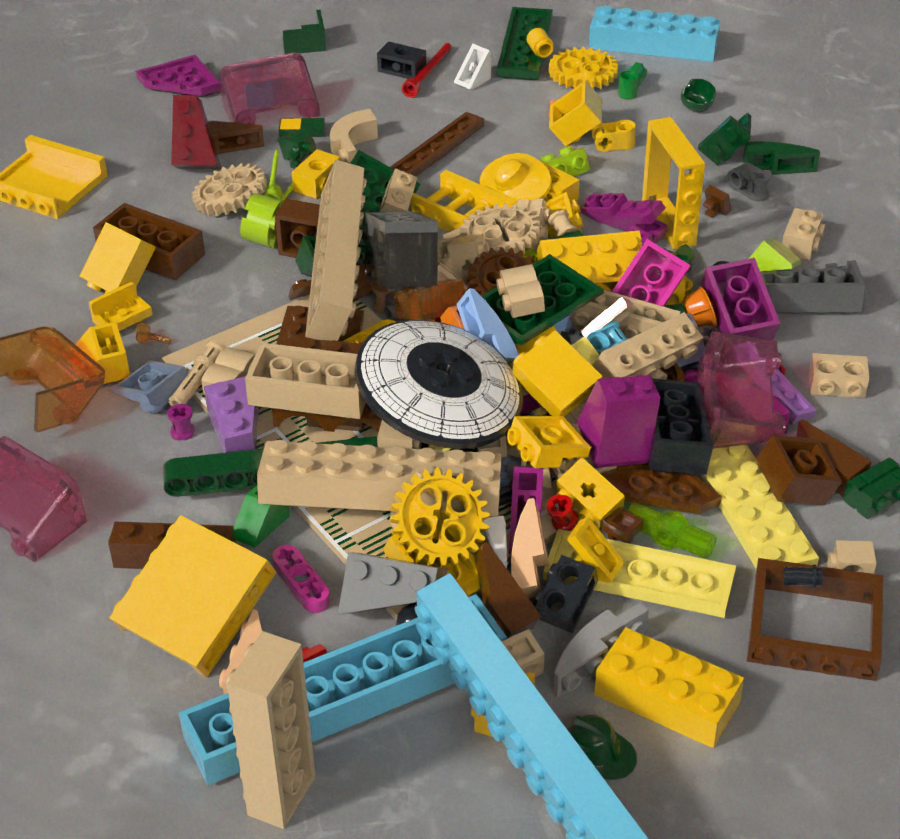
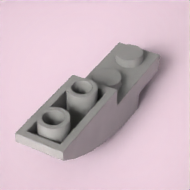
[553,602,649,698]

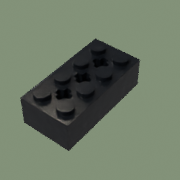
[648,378,713,475]

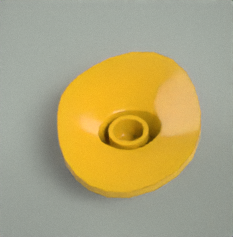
[480,153,553,201]

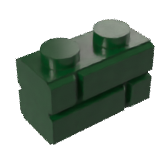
[843,457,900,519]

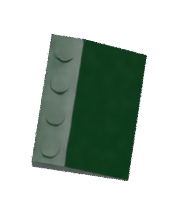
[481,254,604,345]

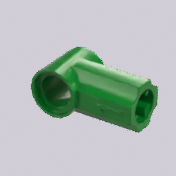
[618,62,647,99]

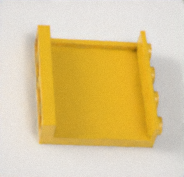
[0,135,108,219]
[109,515,277,678]

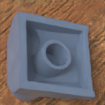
[111,360,188,413]

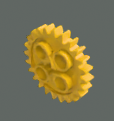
[549,46,618,89]
[389,467,490,568]

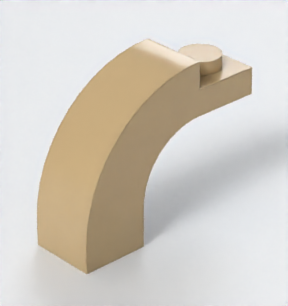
[330,109,378,163]

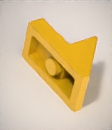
[567,517,625,583]

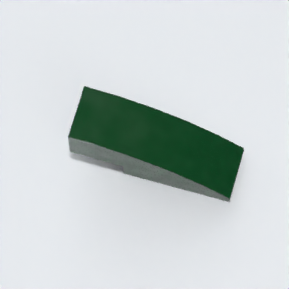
[743,141,820,175]

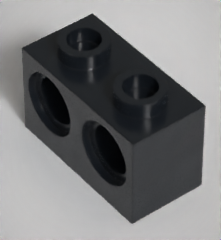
[534,555,598,633]

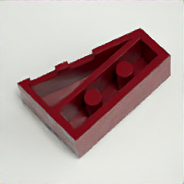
[171,95,222,169]

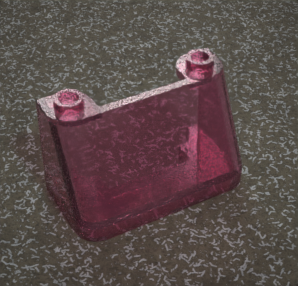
[219,53,320,124]
[697,331,786,449]
[0,436,87,562]

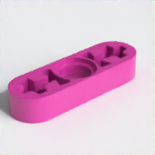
[272,545,330,613]

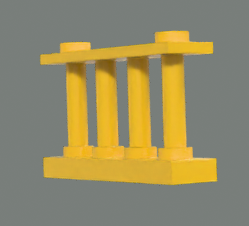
[410,170,517,232]

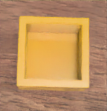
[549,80,602,146]

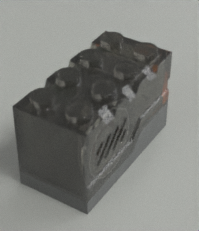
[365,212,438,291]

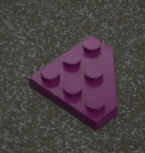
[136,55,221,96]

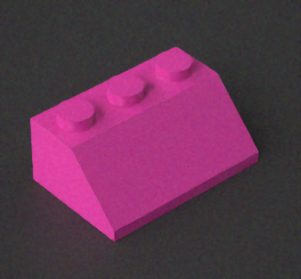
[612,239,691,307]

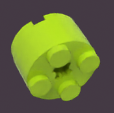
[240,193,284,249]

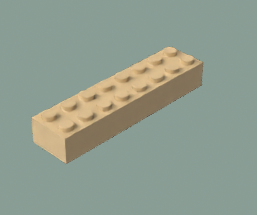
[305,159,367,341]
[257,440,501,517]

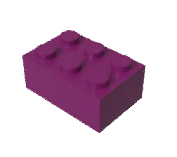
[700,258,781,343]

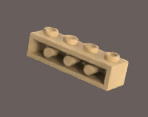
[571,290,681,339]
[592,312,703,378]

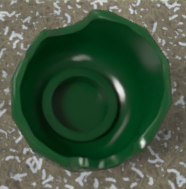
[681,78,716,112]

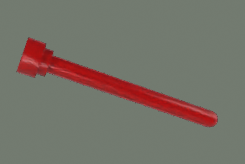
[401,43,452,98]

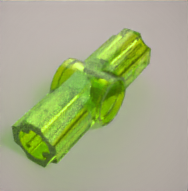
[628,502,717,559]

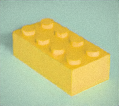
[536,230,642,291]
[594,627,744,748]

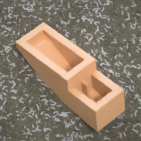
[511,498,549,598]

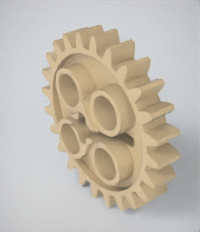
[192,163,267,217]
[460,203,541,254]

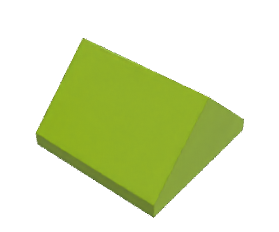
[749,237,801,272]

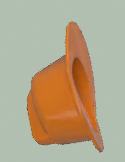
[684,286,717,327]

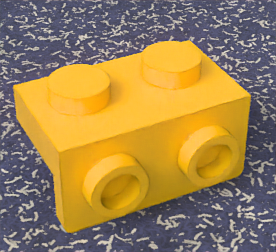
[89,282,153,332]

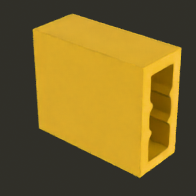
[80,222,156,293]
[512,330,602,417]

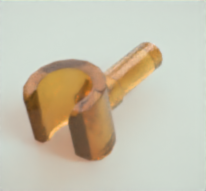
[136,323,171,344]

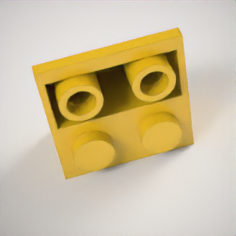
[68,322,130,390]

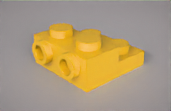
[507,416,591,470]

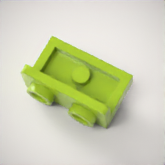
[540,146,590,177]

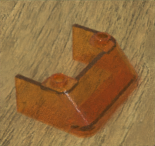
[0,326,105,433]

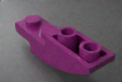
[580,193,666,230]

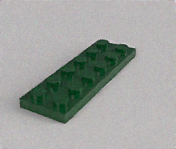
[497,7,553,80]

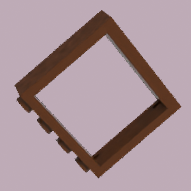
[746,558,883,681]

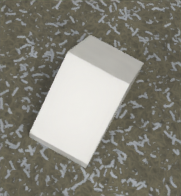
[454,44,491,91]

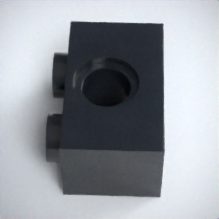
[377,41,427,79]

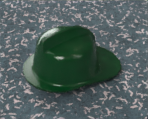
[567,715,637,780]

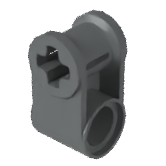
[726,162,771,201]

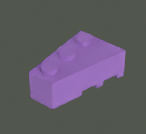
[204,376,259,453]

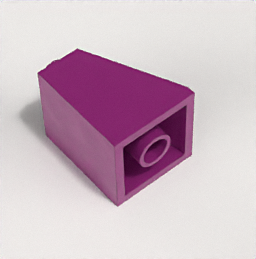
[577,375,660,468]

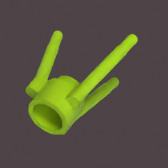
[262,150,293,201]

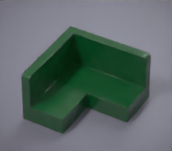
[282,9,326,55]

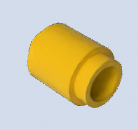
[527,28,553,58]

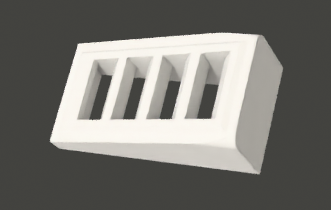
[481,516,507,569]

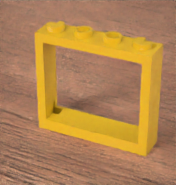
[642,117,705,250]

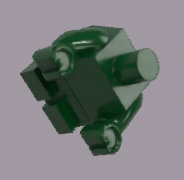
[278,129,319,169]

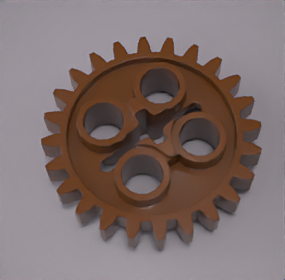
[467,247,536,296]

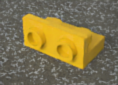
[546,192,584,238]

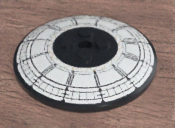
[355,320,523,449]

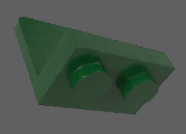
[698,113,752,166]

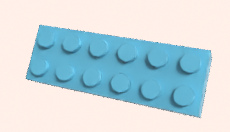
[589,6,721,62]

